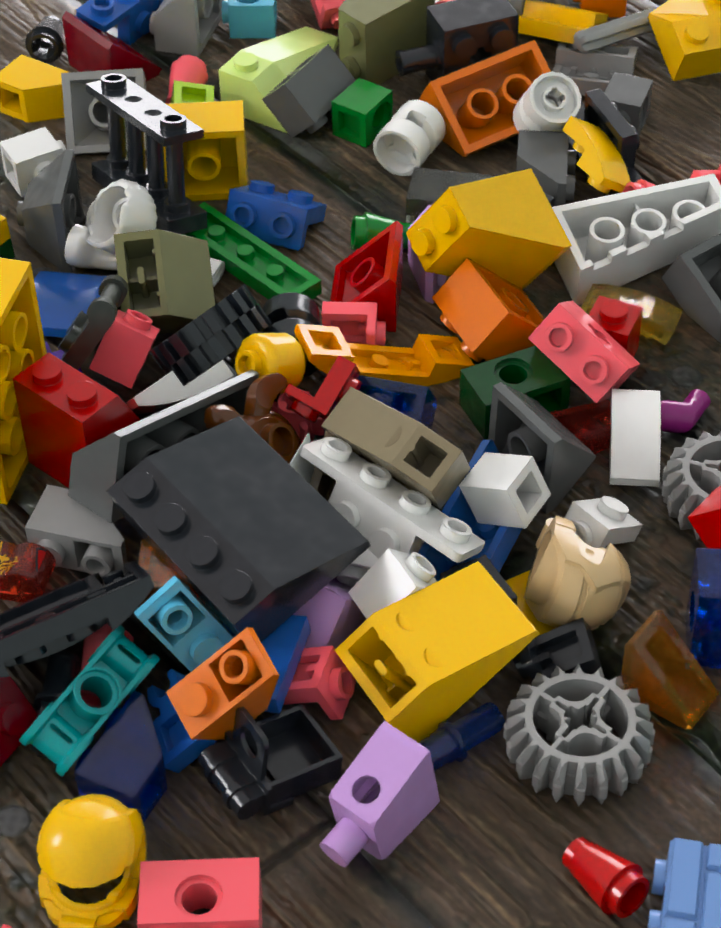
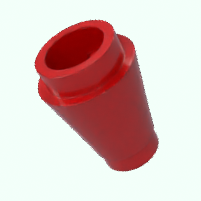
[562,837,650,918]

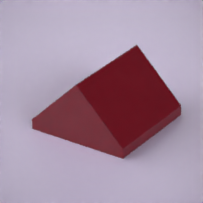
[62,11,162,82]

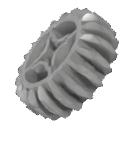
[662,431,721,540]
[503,663,655,807]

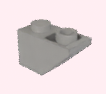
[25,484,128,577]

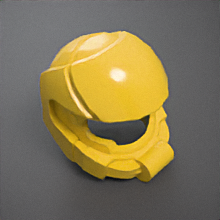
[36,794,147,928]

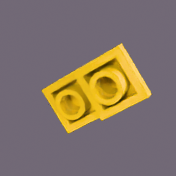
[562,116,630,194]

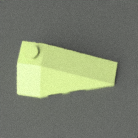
[218,26,339,134]

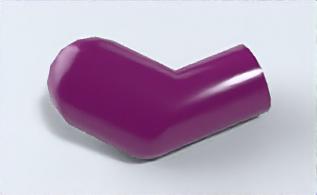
[660,389,711,433]

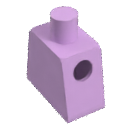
[320,721,440,867]

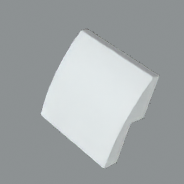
[126,360,234,415]

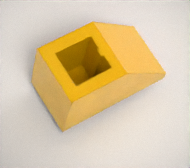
[0,54,69,123]

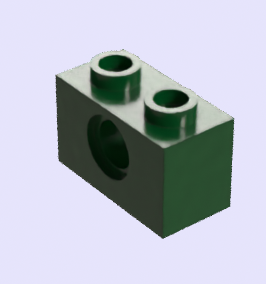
[459,346,571,440]

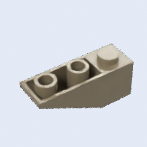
[321,387,471,510]

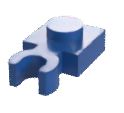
[147,669,217,773]

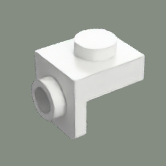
[565,496,643,548]

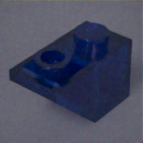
[74,691,168,823]

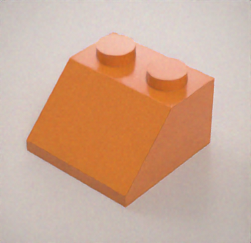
[432,258,545,363]

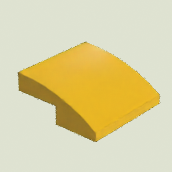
[518,0,608,44]

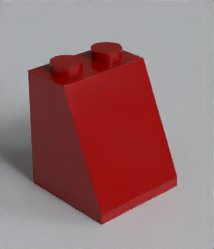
[12,352,140,488]

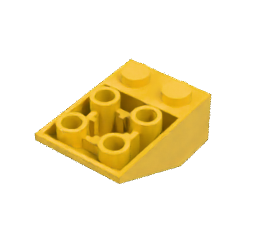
[334,561,540,744]

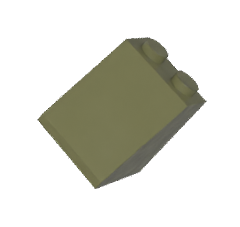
[338,0,435,85]

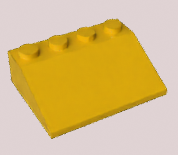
[0,258,47,505]

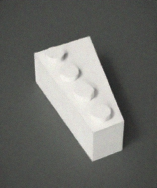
[552,174,721,305]

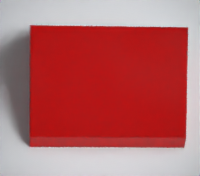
[330,221,403,332]

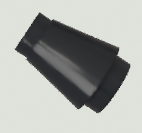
[25,16,64,63]

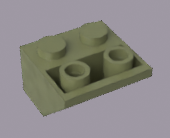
[114,229,215,335]

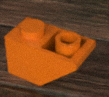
[166,627,279,740]

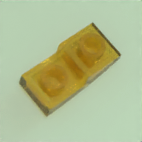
[581,284,683,345]

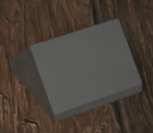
[488,382,597,514]

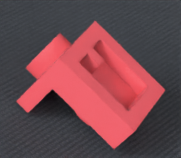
[283,645,356,720]

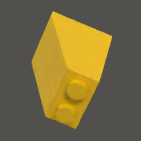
[406,168,572,289]

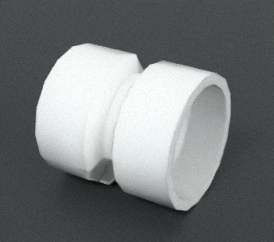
[513,72,581,132]
[373,100,446,176]

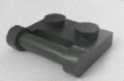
[58,275,128,370]

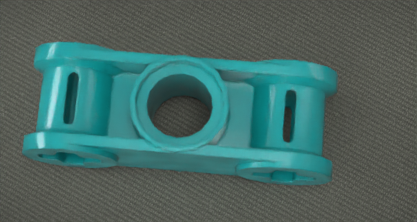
[19,625,161,777]

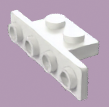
[300,437,485,563]

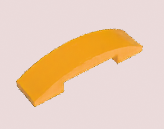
[294,324,474,389]

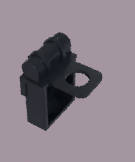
[198,704,343,820]

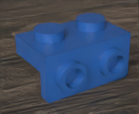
[225,180,327,250]

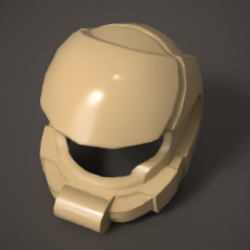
[524,515,631,631]

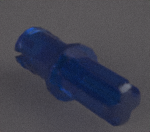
[418,702,505,772]

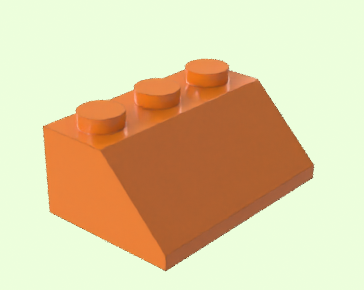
[419,40,551,157]

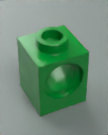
[332,78,393,148]

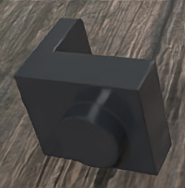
[513,617,602,680]

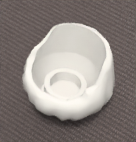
[87,179,158,255]

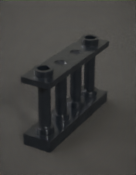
[86,73,208,234]

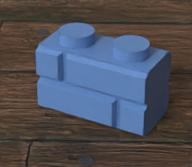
[647,838,721,928]

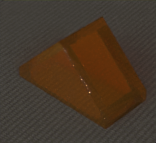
[621,610,720,730]

